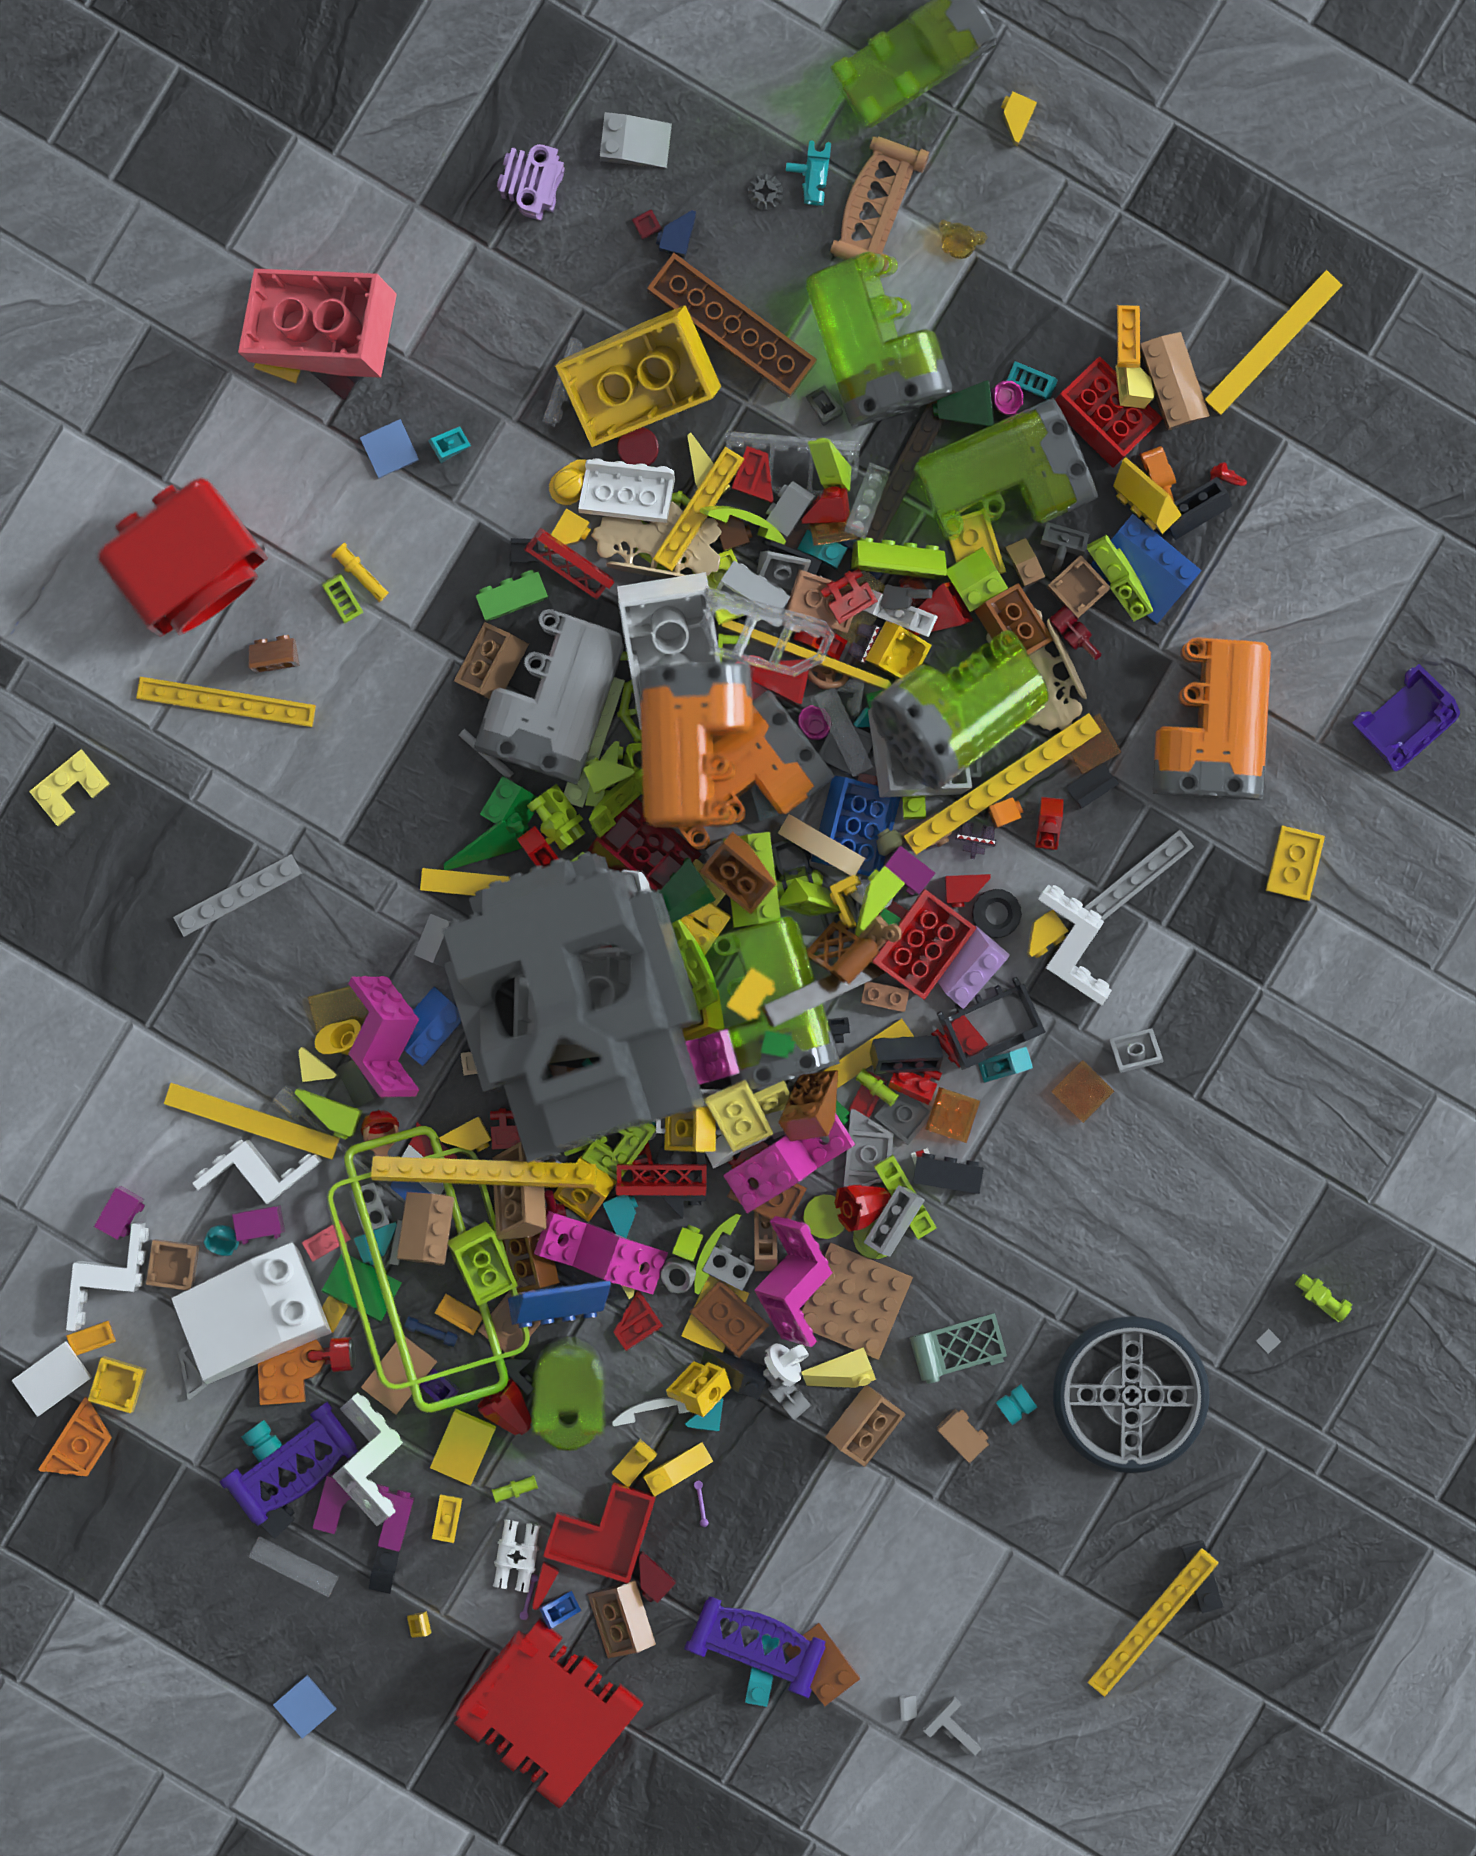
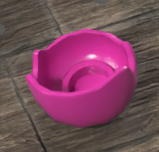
[991,381,1023,415]
[798,705,832,740]

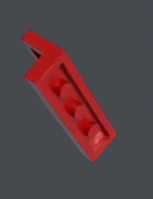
[525,527,614,599]
[616,1164,707,1195]

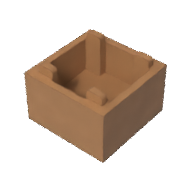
[1046,555,1111,618]
[146,1239,200,1290]
[936,1409,989,1463]

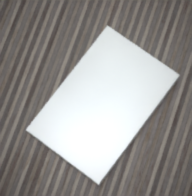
[12,1342,92,1417]

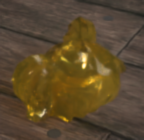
[939,219,988,259]

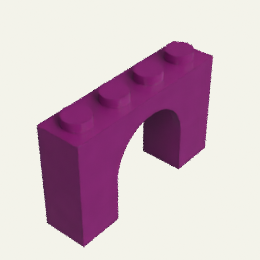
[313,1472,414,1552]

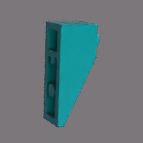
[745,1633,780,1707]

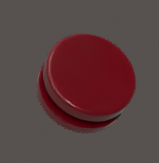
[617,427,659,466]

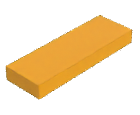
[1117,305,1140,368]

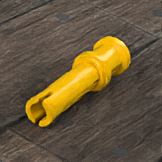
[331,543,389,602]

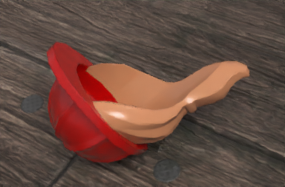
[361,1110,399,1157]

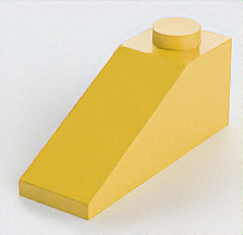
[643,1442,713,1496]

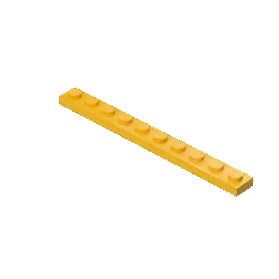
[903,713,1102,855]
[371,1156,597,1188]

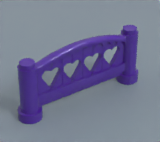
[219,1401,358,1526]
[684,1596,826,1698]

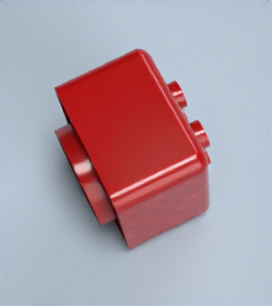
[98,478,268,637]

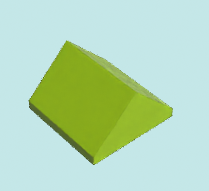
[779,878,841,917]

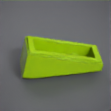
[321,573,364,624]

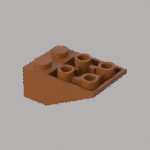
[778,1070,838,1141]

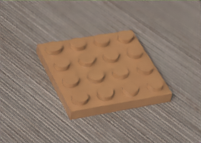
[802,1242,913,1360]

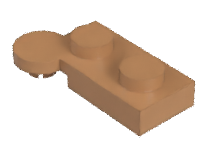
[859,916,902,951]

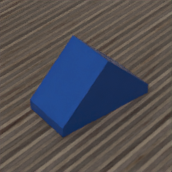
[539,1591,581,1629]

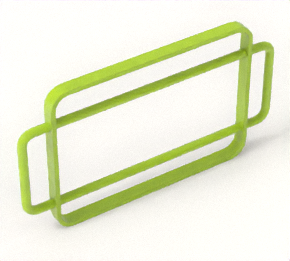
[327,1126,530,1413]

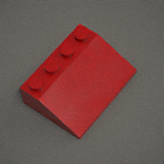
[1055,356,1163,468]
[872,889,977,1000]

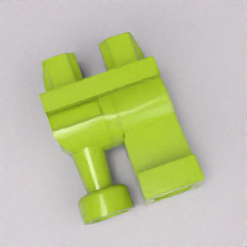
[527,784,585,850]
[1295,1274,1352,1322]

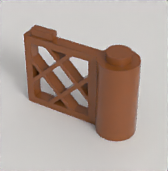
[803,921,879,986]

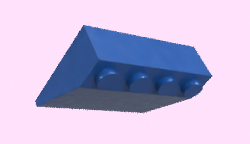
[1091,514,1202,624]
[811,775,901,877]
[508,1281,611,1328]

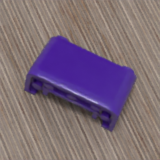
[1353,664,1460,771]

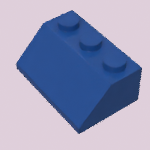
[404,987,462,1066]

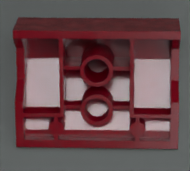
[588,798,702,892]

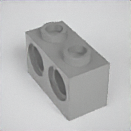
[349,1181,393,1233]
[702,1244,754,1291]

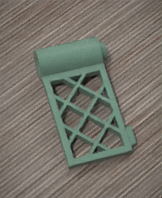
[909,1313,1007,1384]

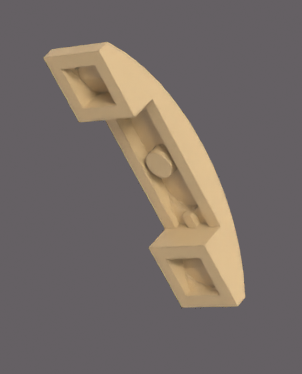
[778,814,865,876]

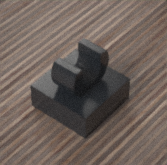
[826,1017,850,1044]

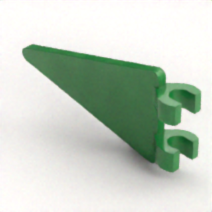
[443,812,531,870]

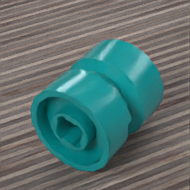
[996,1384,1037,1425]
[241,1420,283,1462]

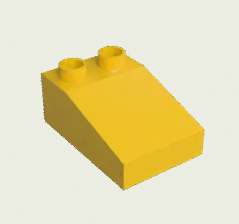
[555,305,721,447]

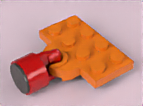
[258,1337,356,1405]

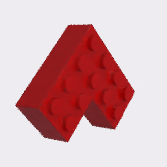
[543,1482,656,1583]

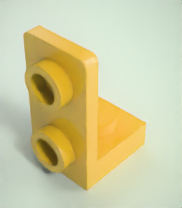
[830,875,862,928]
[612,1439,657,1487]

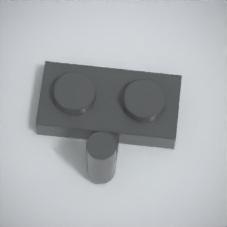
[1041,522,1090,573]

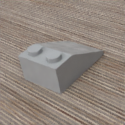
[600,112,672,169]

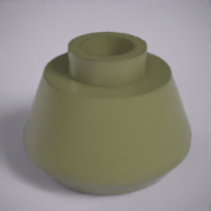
[876,828,905,856]

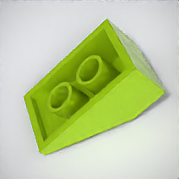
[295,1089,363,1139]
[447,1221,518,1306]

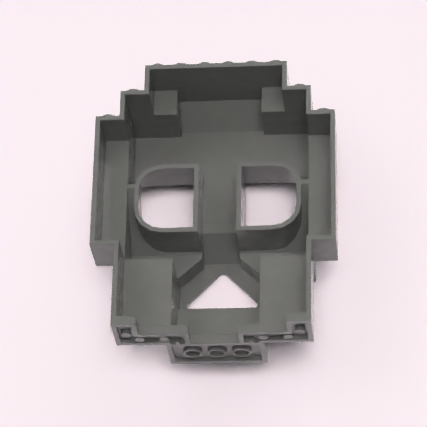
[443,852,705,1162]

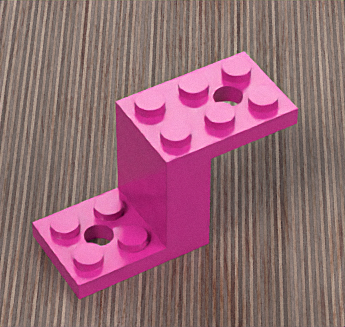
[348,976,419,1097]
[685,1029,739,1085]
[723,1113,855,1213]
[534,1211,668,1295]
[754,1216,832,1347]

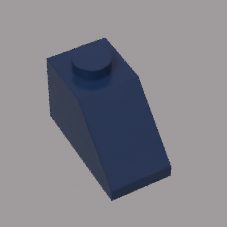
[656,210,696,258]

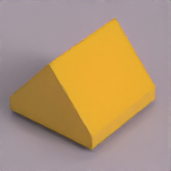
[407,1611,431,1638]

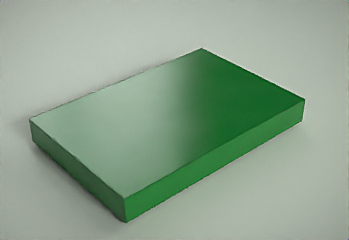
[321,1253,402,1323]

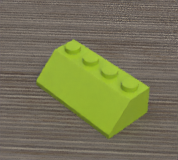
[851,537,947,579]
[723,832,781,927]

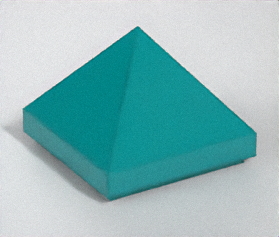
[853,707,870,728]

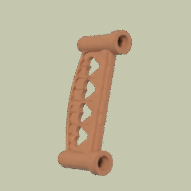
[830,136,930,277]

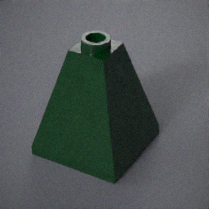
[933,380,994,427]

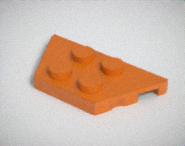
[38,1397,112,1476]

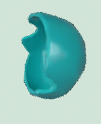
[203,1225,240,1256]

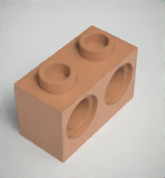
[860,981,909,1012]

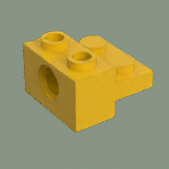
[680,903,731,955]
[666,1361,731,1417]

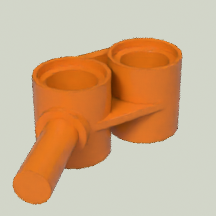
[1140,446,1176,502]

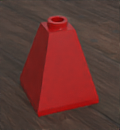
[907,582,973,635]
[750,659,811,707]

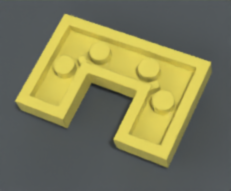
[29,749,110,826]

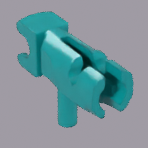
[786,140,831,206]

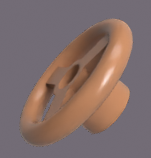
[808,657,849,690]

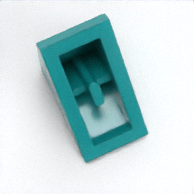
[428,427,471,463]
[685,1397,723,1431]

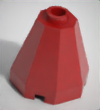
[834,1185,892,1232]
[477,1378,532,1435]

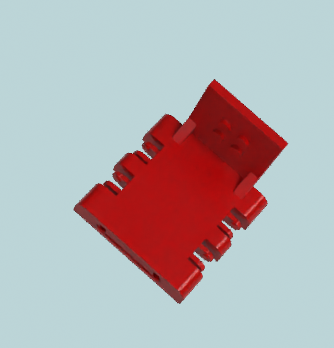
[454,1618,644,1809]

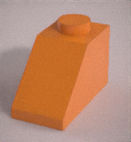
[987,797,1023,829]

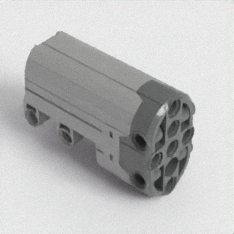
[473,610,624,785]

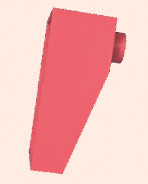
[238,269,397,378]

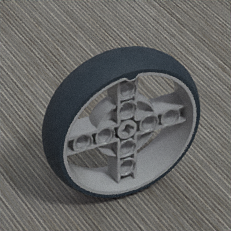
[1053,1316,1210,1473]

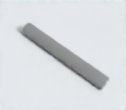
[459,729,514,779]

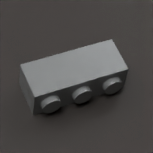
[716,561,790,625]
[864,1185,925,1257]

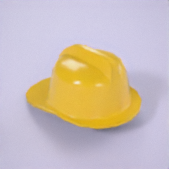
[549,459,586,505]
[315,1019,361,1055]

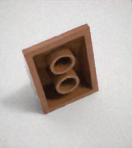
[249,635,300,673]
[699,831,777,914]
[784,1623,860,1706]

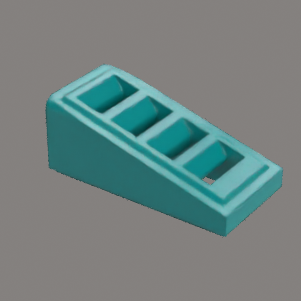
[1006,361,1058,400]

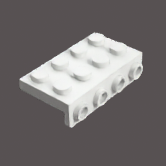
[578,458,675,523]

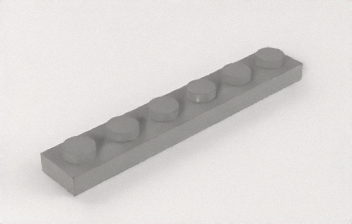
[1084,830,1194,921]
[173,854,302,937]

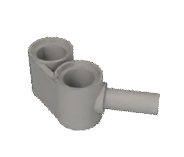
[763,1369,812,1420]

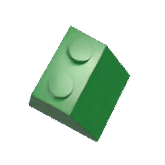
[480,776,537,834]

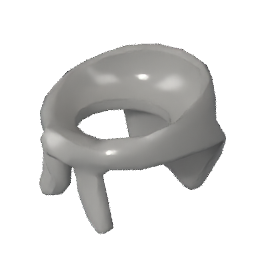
[661,1257,696,1293]

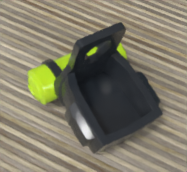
[771,839,823,898]

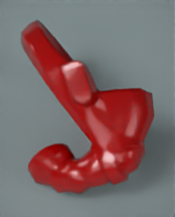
[1210,462,1247,486]

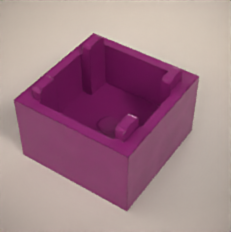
[885,846,936,896]
[94,1186,145,1240]
[232,1205,285,1244]

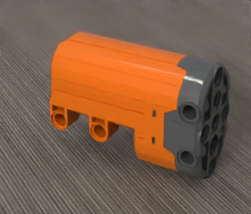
[1153,638,1271,800]
[639,662,753,828]
[678,690,835,851]

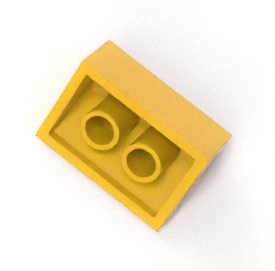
[1113,457,1181,534]

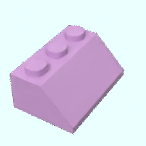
[938,926,1010,1009]

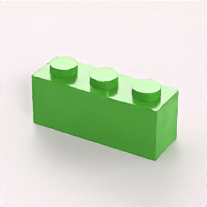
[476,570,548,622]

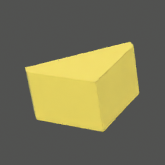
[299,1047,338,1082]

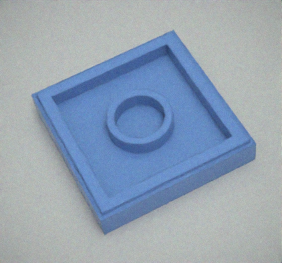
[360,419,419,478]
[273,1675,337,1739]

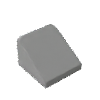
[899,1695,917,1721]

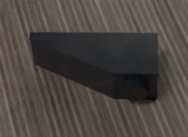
[700,1347,768,1400]

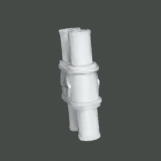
[493,1519,541,1592]

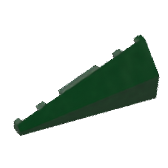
[611,857,716,948]

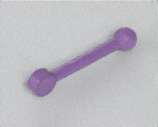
[694,1481,709,1527]
[520,1574,538,1620]

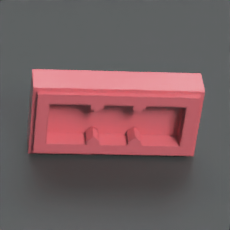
[302,1220,352,1262]

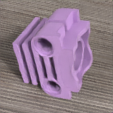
[497,145,565,221]

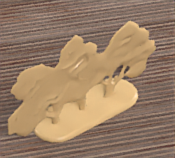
[591,501,721,579]
[987,609,1087,731]

